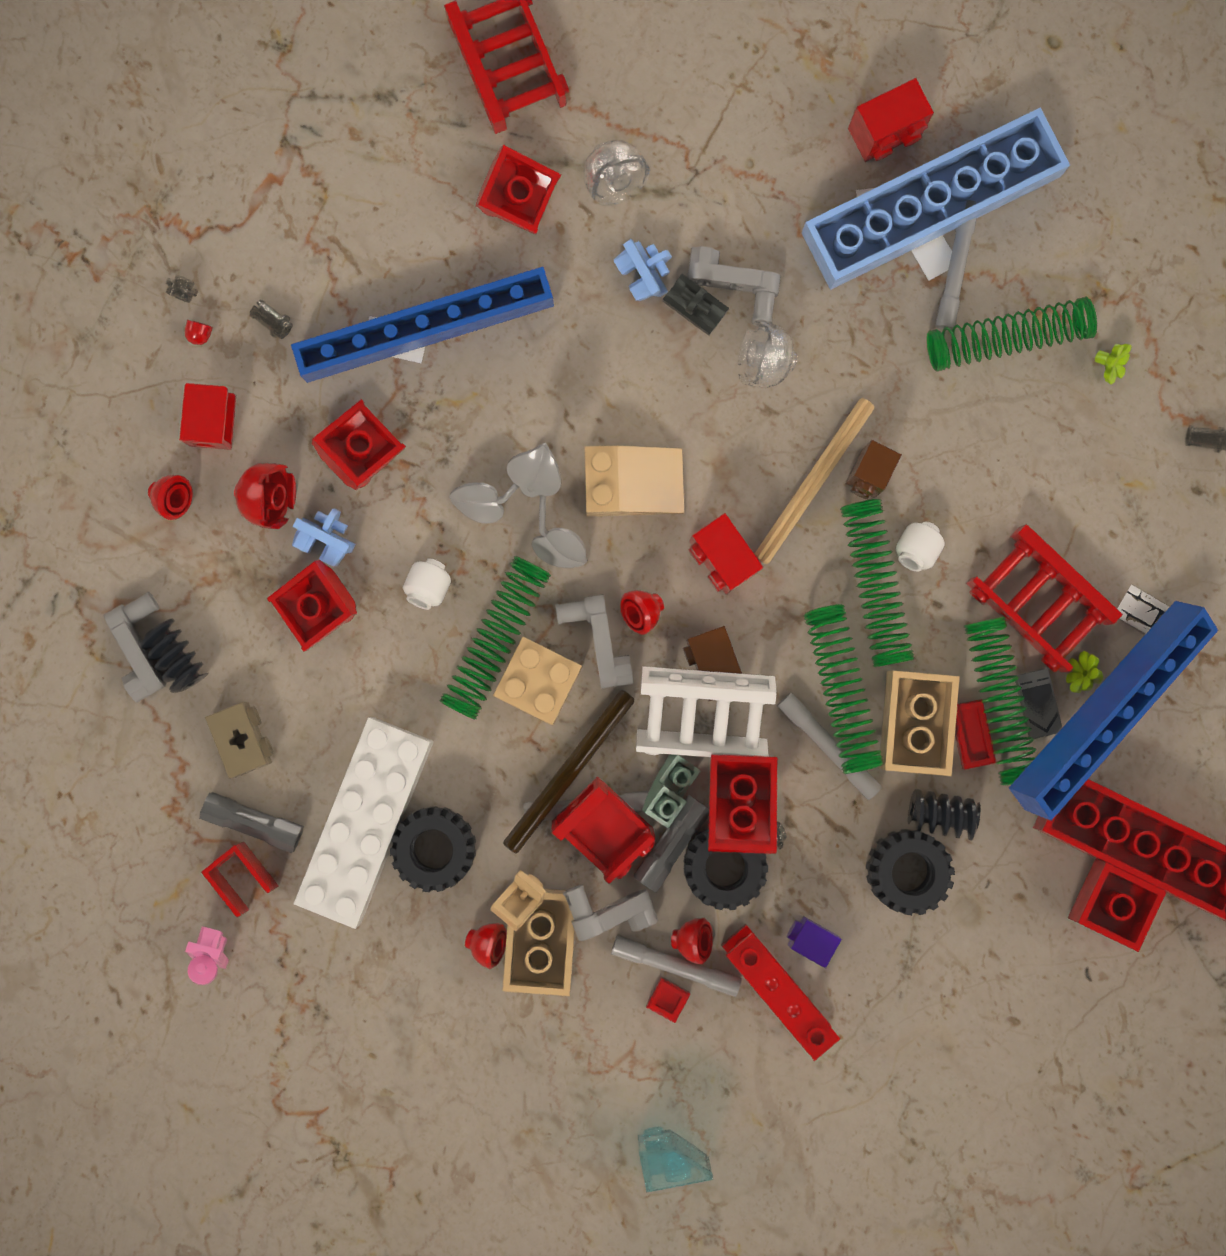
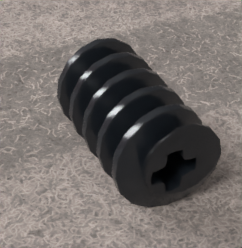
[140,618,209,693]
[907,789,981,841]

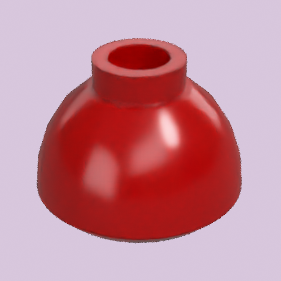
[148,475,193,520]
[620,590,664,635]
[671,918,713,965]
[465,923,507,969]

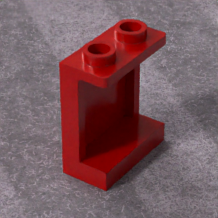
[551,776,655,884]

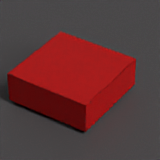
[646,977,691,1023]

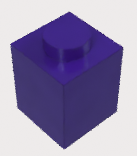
[787,916,842,969]

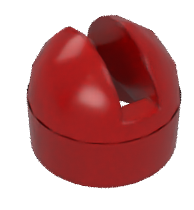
[185,319,213,345]

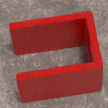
[179,383,236,450]
[201,842,279,918]

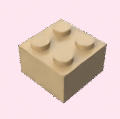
[493,637,582,725]

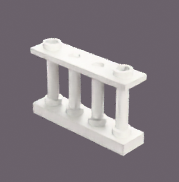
[636,667,776,757]

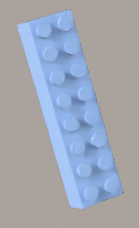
[802,107,1070,290]

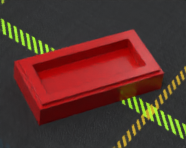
[955,699,996,770]

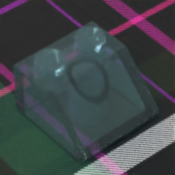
[638,1127,714,1193]

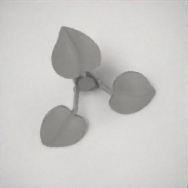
[449,443,588,568]

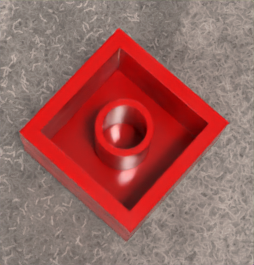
[848,78,934,162]
[688,513,764,595]
[1068,859,1167,952]

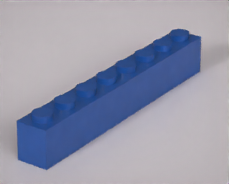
[291,267,554,383]
[1009,601,1218,821]

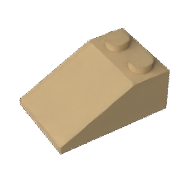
[585,446,684,517]

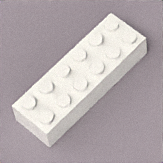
[294,717,434,929]

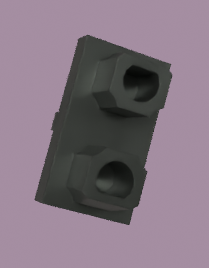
[662,274,729,336]

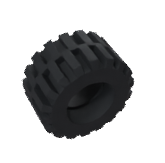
[390,806,476,892]
[683,827,768,910]
[866,829,955,916]

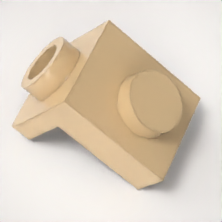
[491,870,546,931]

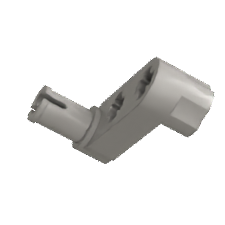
[688,246,781,325]
[104,592,166,703]
[555,594,634,689]
[563,884,658,941]

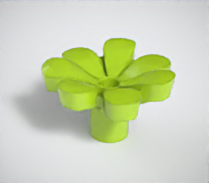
[1095,344,1132,385]
[1066,651,1103,693]

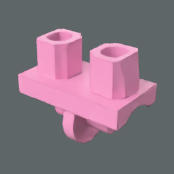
[185,927,229,985]

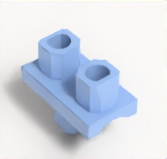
[614,239,672,301]
[292,508,356,567]

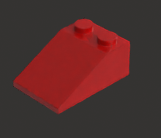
[708,755,778,854]

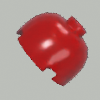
[234,463,296,529]

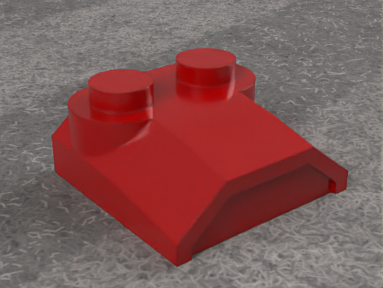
[476,145,562,234]
[312,399,406,490]
[267,560,357,652]

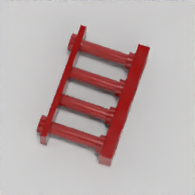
[444,0,569,134]
[966,524,1123,672]
[721,924,840,1061]

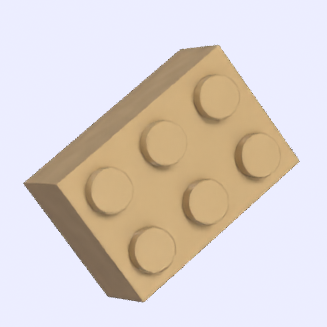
[879,671,960,776]
[503,888,575,996]

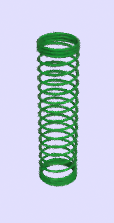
[927,296,1098,372]
[840,499,915,667]
[439,556,551,720]
[804,604,884,774]
[964,616,1037,786]

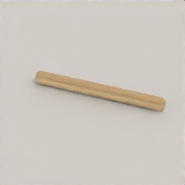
[754,398,875,564]

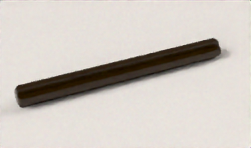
[503,690,634,854]

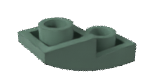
[642,754,701,828]

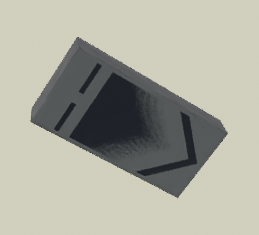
[1015,668,1062,739]

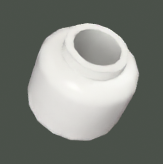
[896,522,945,572]
[403,559,451,610]

